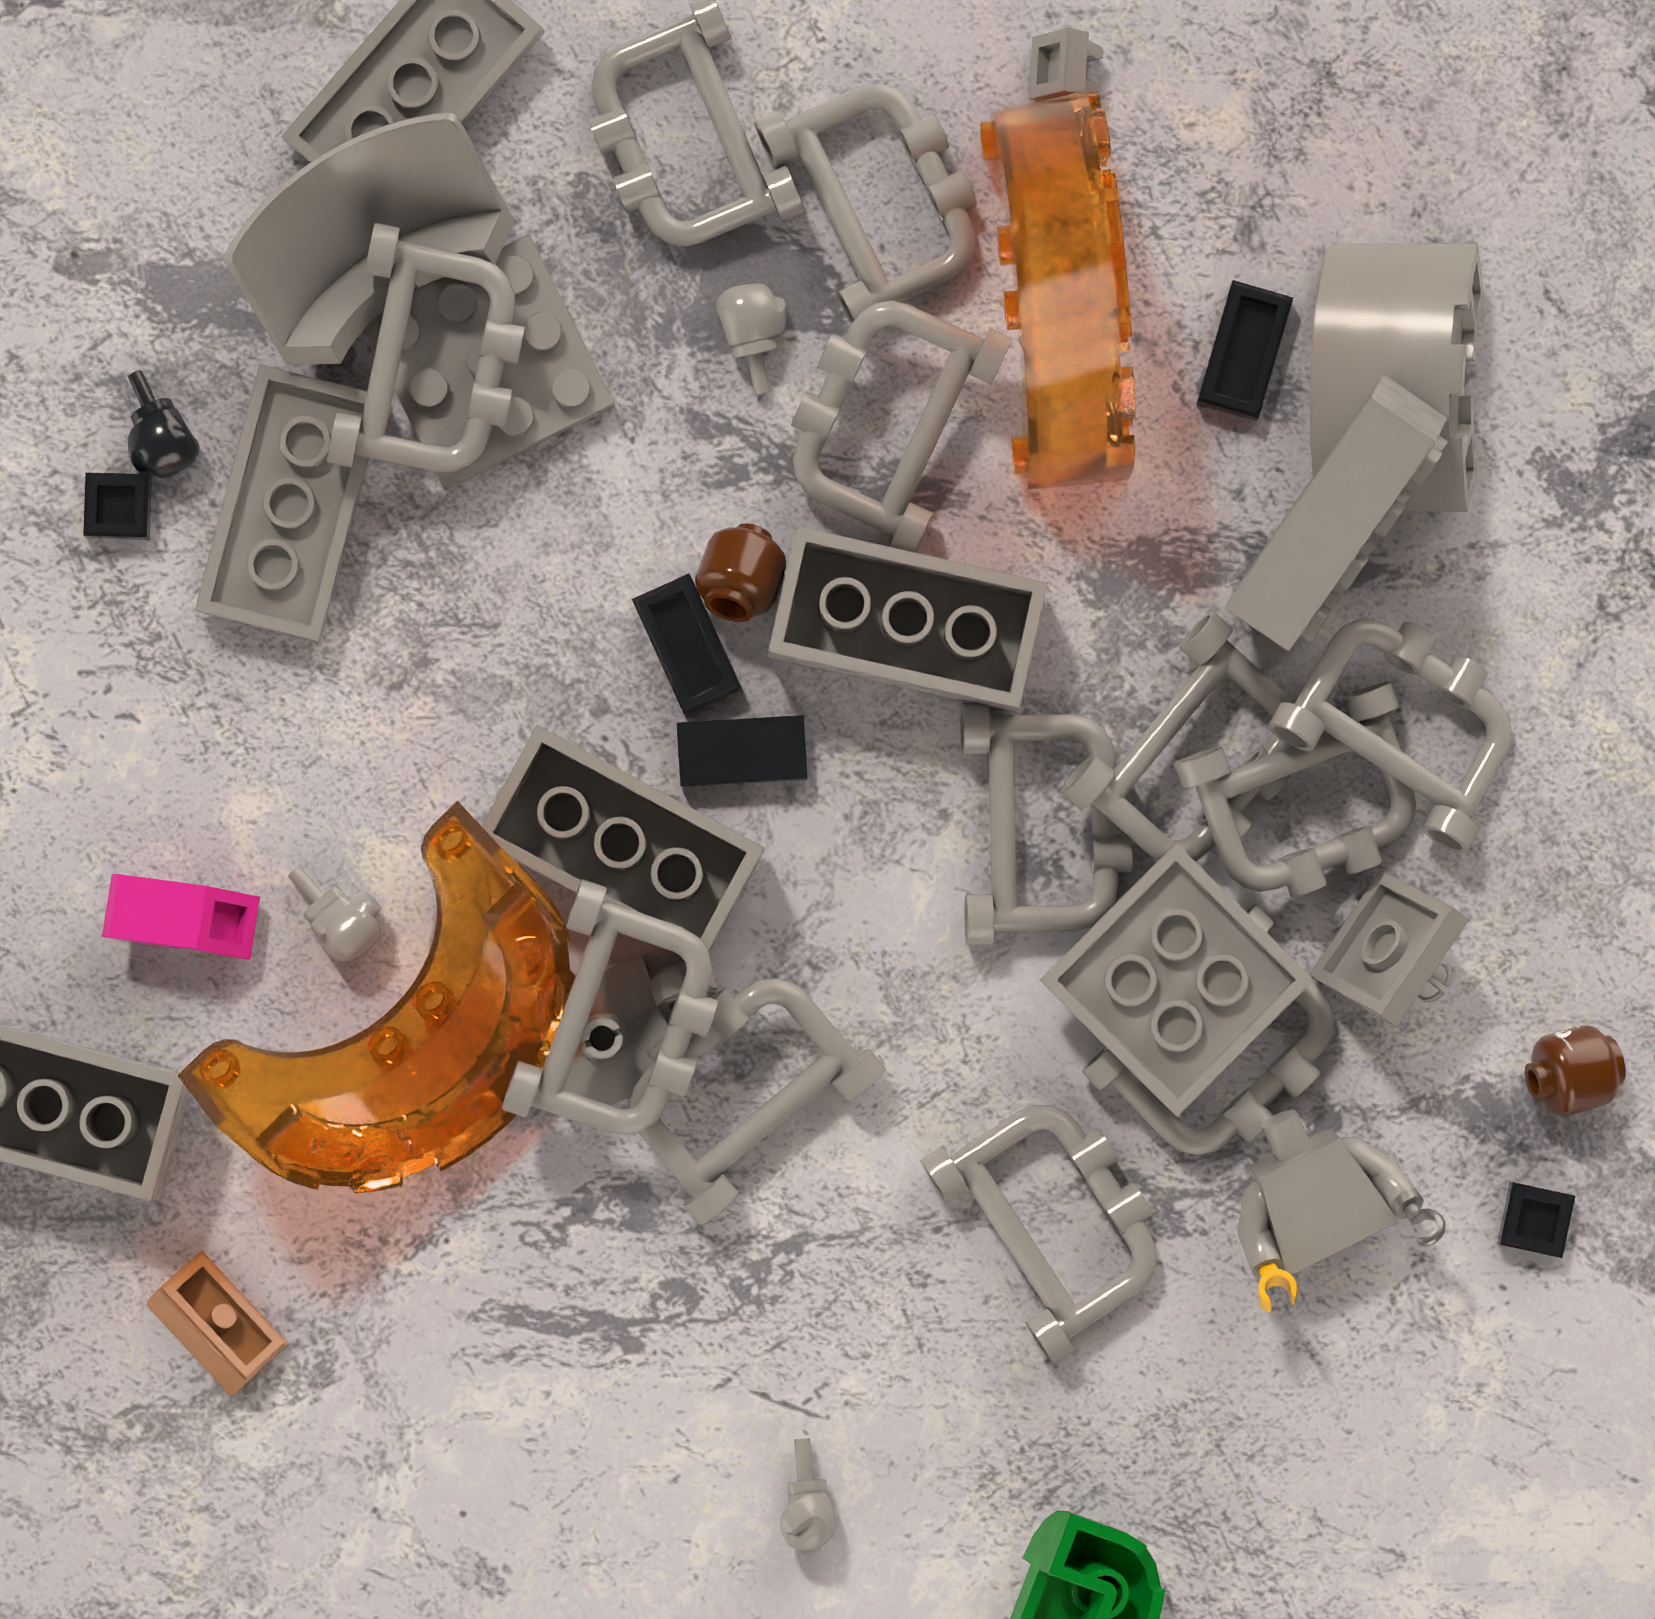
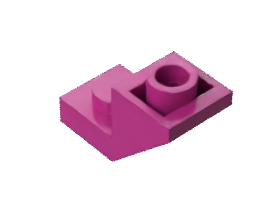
[102,874,260,960]

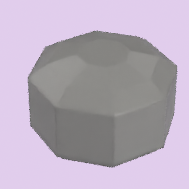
[649,961,718,1011]

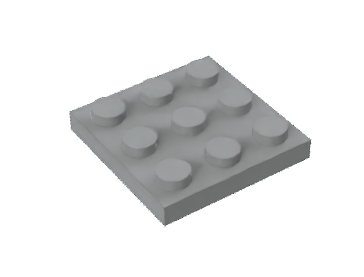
[364,234,615,491]
[1040,843,1314,1117]

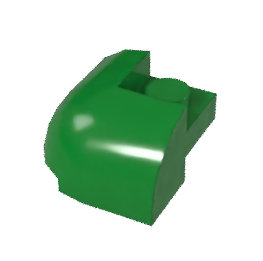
[1010,1510,1165,1619]

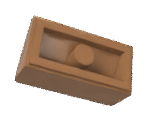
[147,1251,289,1396]

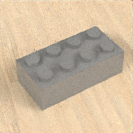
[1225,375,1448,651]
[768,526,1048,713]
[475,725,765,953]
[0,1024,195,1202]

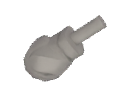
[716,283,787,395]
[288,866,381,963]
[780,1438,836,1553]

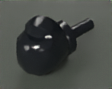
[127,370,200,478]

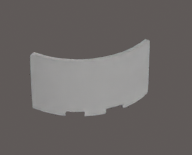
[224,113,514,365]
[1310,243,1484,512]

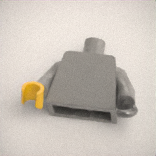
[1238,1109,1446,1313]

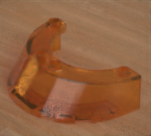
[979,90,1136,490]
[177,801,576,1193]

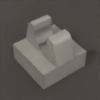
[1029,28,1104,103]

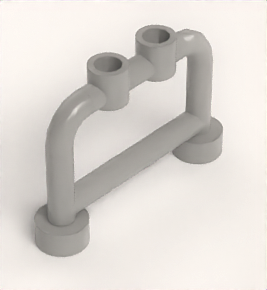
[588,0,806,246]
[754,83,977,325]
[327,223,525,472]
[791,300,1013,553]
[1060,611,1293,862]
[1268,619,1511,853]
[1174,682,1416,897]
[961,703,1133,946]
[501,879,718,1135]
[1082,904,1335,1155]
[629,978,886,1225]
[920,1105,1156,1365]

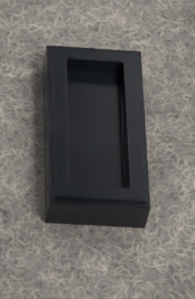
[1196,280,1294,421]
[632,573,742,716]
[677,715,808,787]

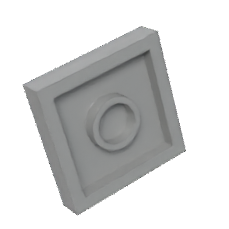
[1309,870,1469,1027]
[522,956,668,1121]

